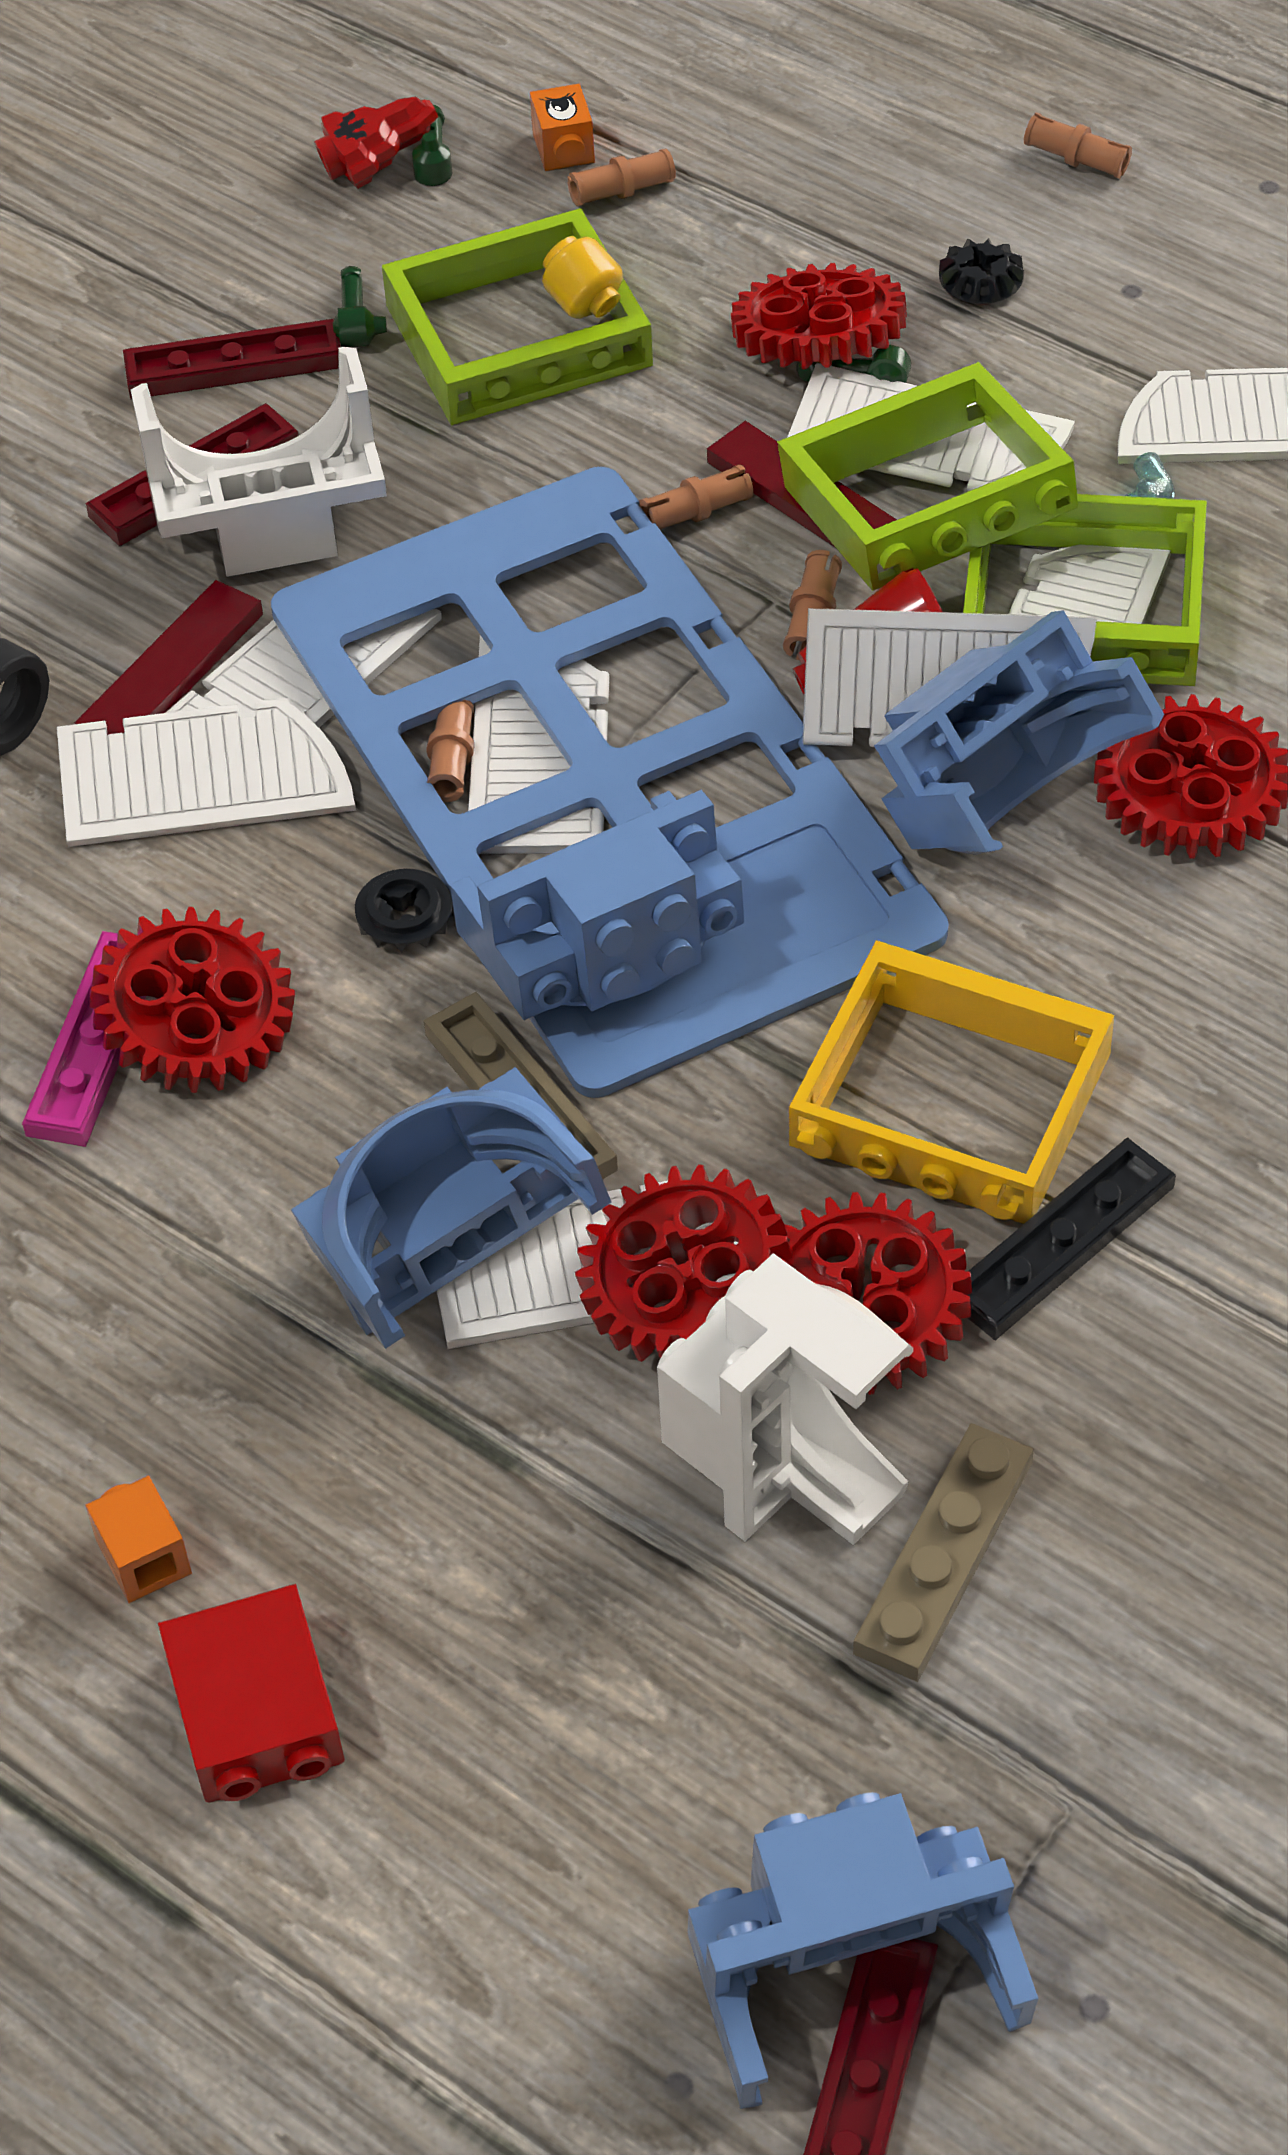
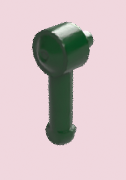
[412,105,452,186]
[333,266,387,347]
[796,345,912,383]

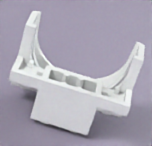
[131,347,387,577]
[657,1253,913,1545]

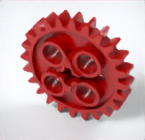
[731,263,907,369]
[1094,694,1288,859]
[90,907,295,1093]
[575,1164,793,1362]
[784,1192,972,1395]

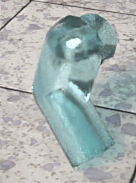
[1125,452,1175,499]

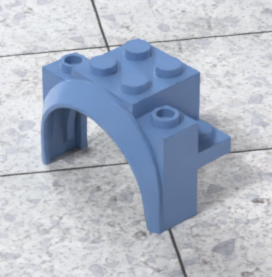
[874,610,1164,855]
[450,790,744,1020]
[291,1067,612,1349]
[688,1792,1038,2109]

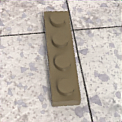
[423,992,618,1179]
[853,1423,1034,1682]

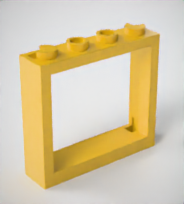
[789,940,1114,1224]

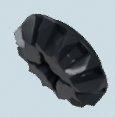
[939,238,1024,304]
[355,869,453,953]

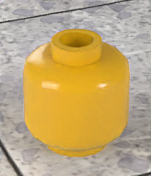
[542,236,623,319]

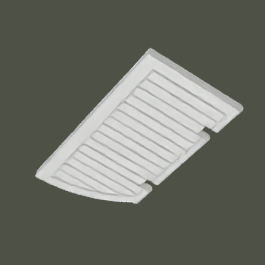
[788,363,1075,492]
[1117,368,1288,464]
[1008,545,1171,624]
[803,608,1097,747]
[165,609,442,728]
[468,636,609,854]
[57,698,356,847]
[437,1181,738,1349]

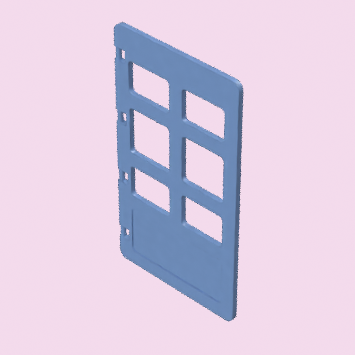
[271,467,949,1098]

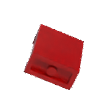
[158,1584,345,1803]

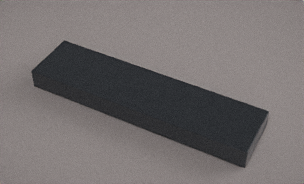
[968,1137,1176,1341]

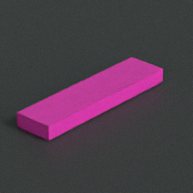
[22,931,146,1147]

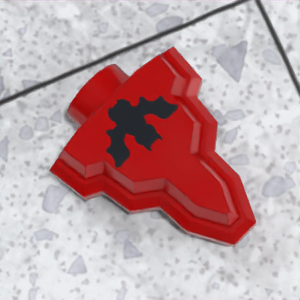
[314,96,438,189]

